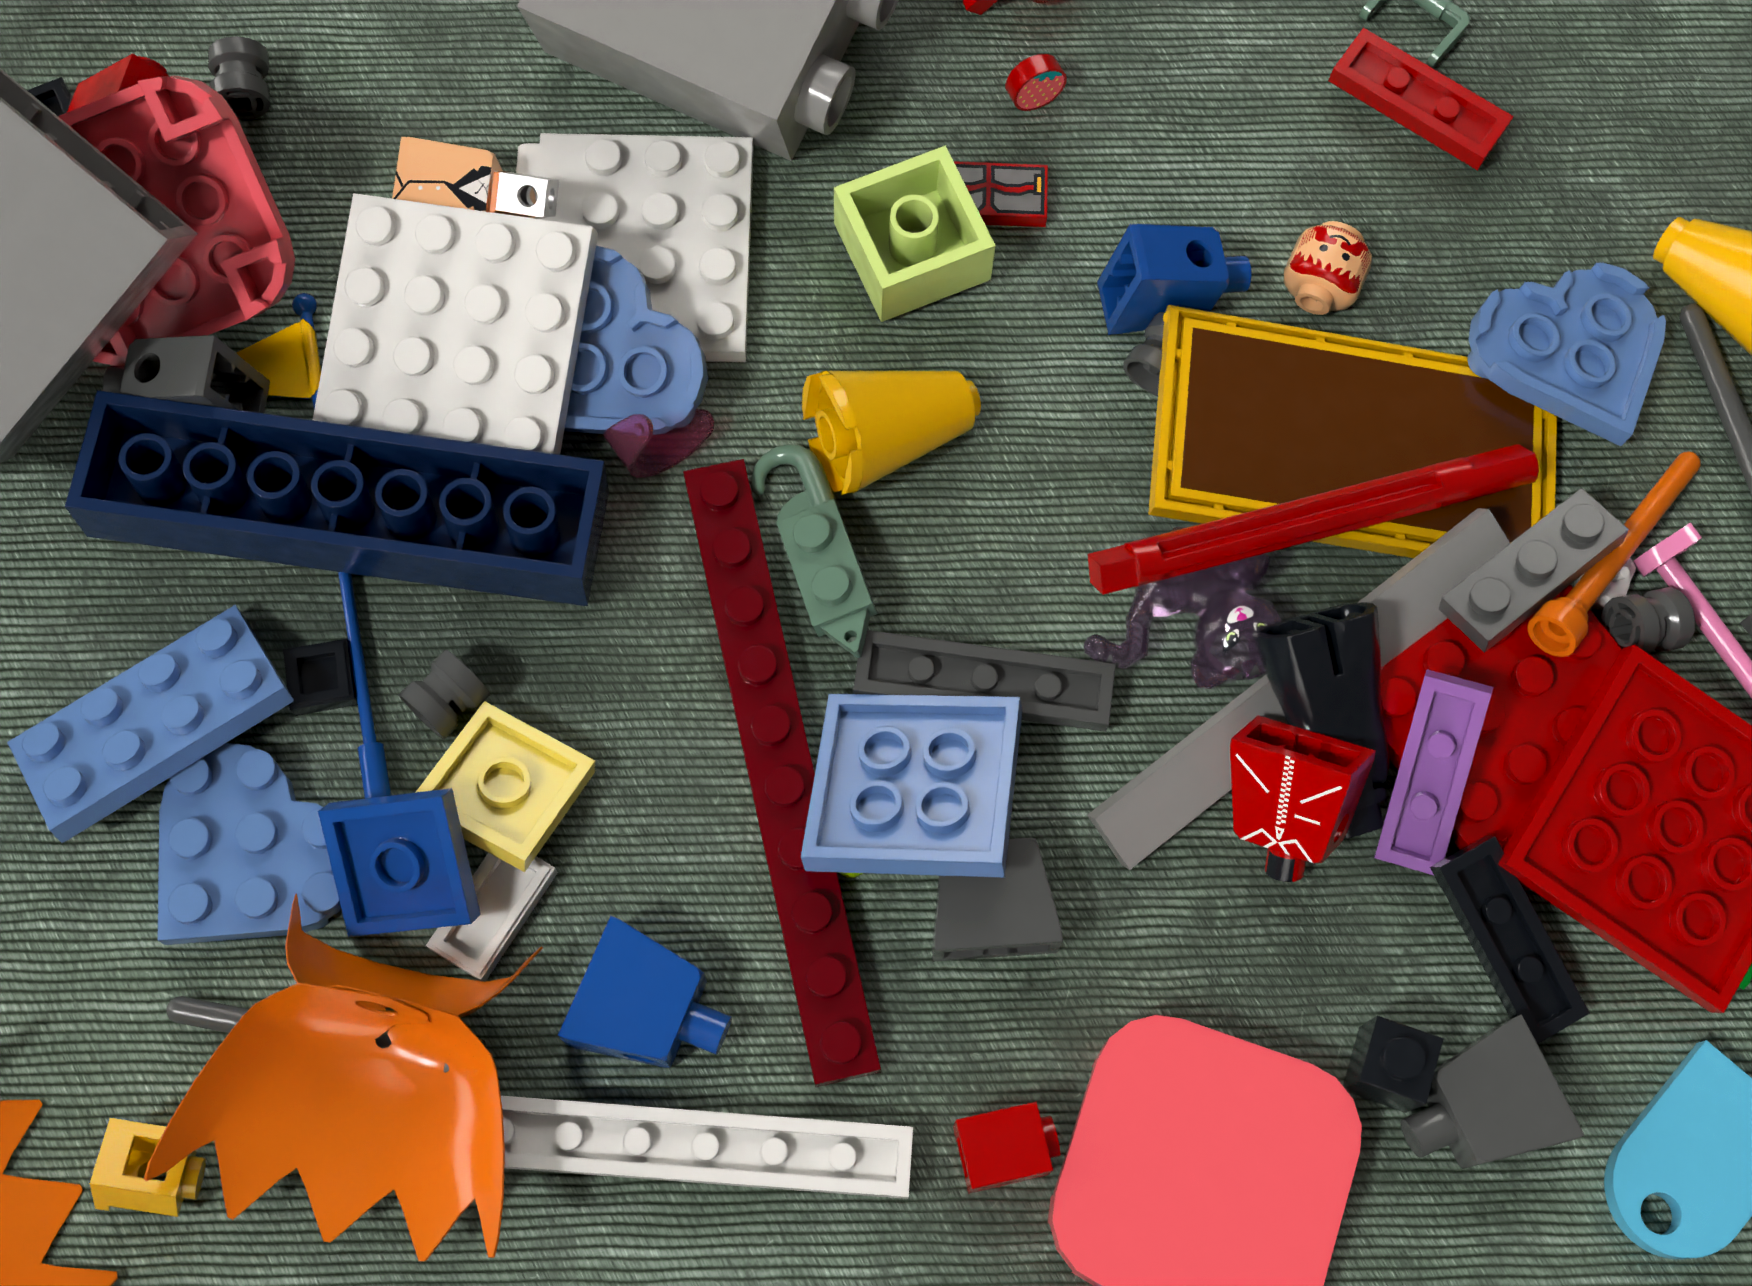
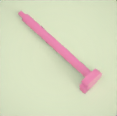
[1633,523,1752,699]

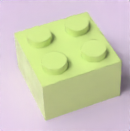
[834,145,996,322]

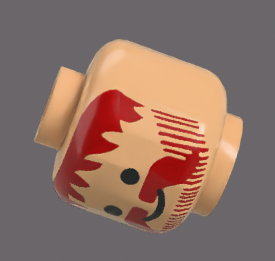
[1284,221,1372,315]

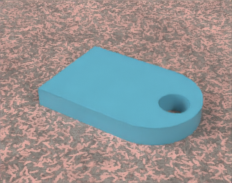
[1604,1040,1752,1259]

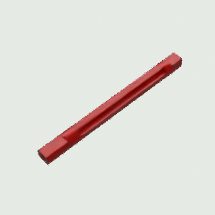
[1087,444,1539,595]

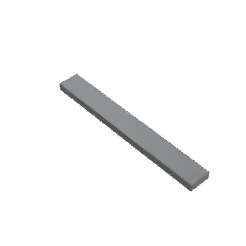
[1087,508,1510,870]

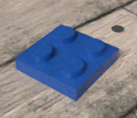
[318,788,481,937]

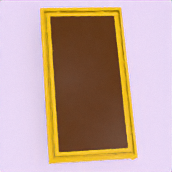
[1148,305,1557,558]

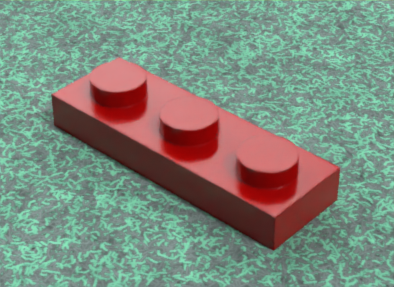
[1328,28,1514,171]

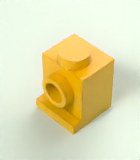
[89,1118,206,1217]

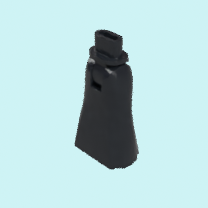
[1252,602,1389,839]

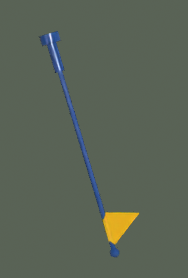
[236,293,391,798]

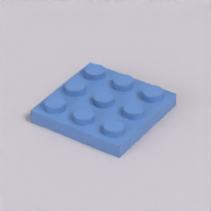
[801,694,1022,878]

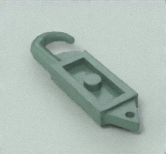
[751,444,878,658]

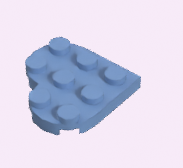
[564,246,708,436]
[1467,263,1666,446]
[158,743,342,945]

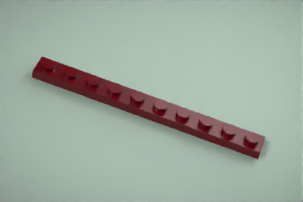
[683,459,881,1088]

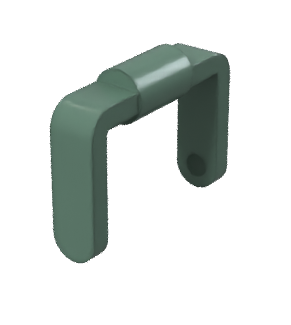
[1359,0,1470,68]

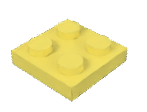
[415,701,595,872]

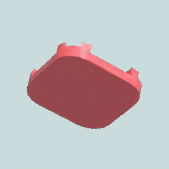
[58,76,295,366]
[1047,1015,1362,1286]

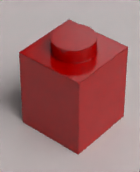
[953,1101,1061,1194]

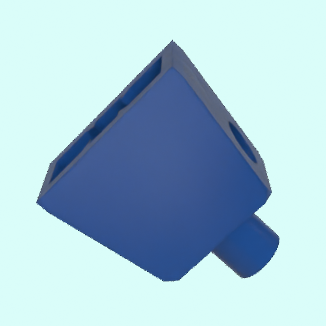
[1097,224,1251,335]
[558,916,732,1068]

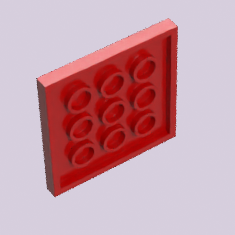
[1381,585,1622,891]
[1498,645,1752,1013]

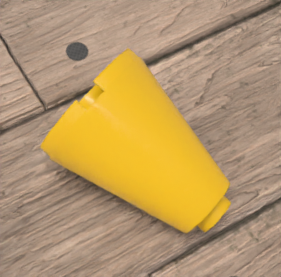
[802,371,981,495]

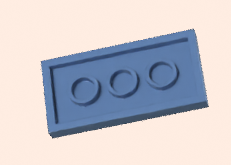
[7,605,294,843]

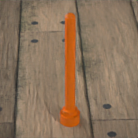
[1528,451,1701,657]

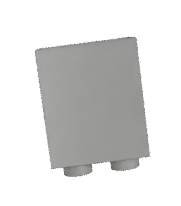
[517,0,899,161]
[0,68,198,463]

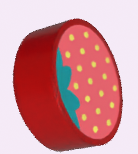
[1005,54,1067,111]

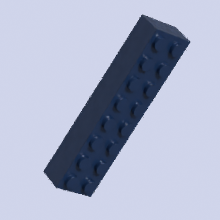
[65,390,609,606]

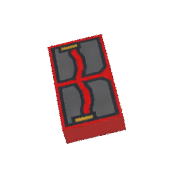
[954,161,1048,227]

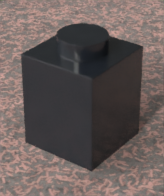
[1343,1016,1444,1113]

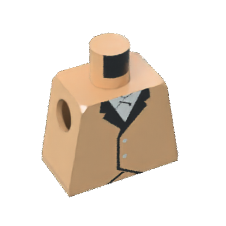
[392,137,536,218]

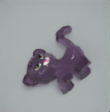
[1084,527,1282,689]

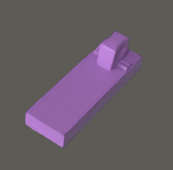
[1374,669,1493,875]

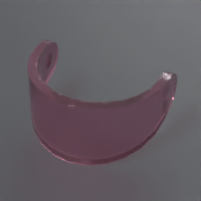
[603,409,714,478]

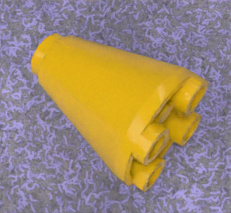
[1653,217,1752,355]

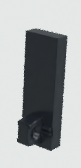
[1430,836,1590,1044]

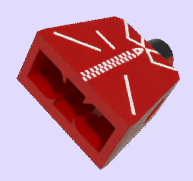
[1230,715,1376,882]

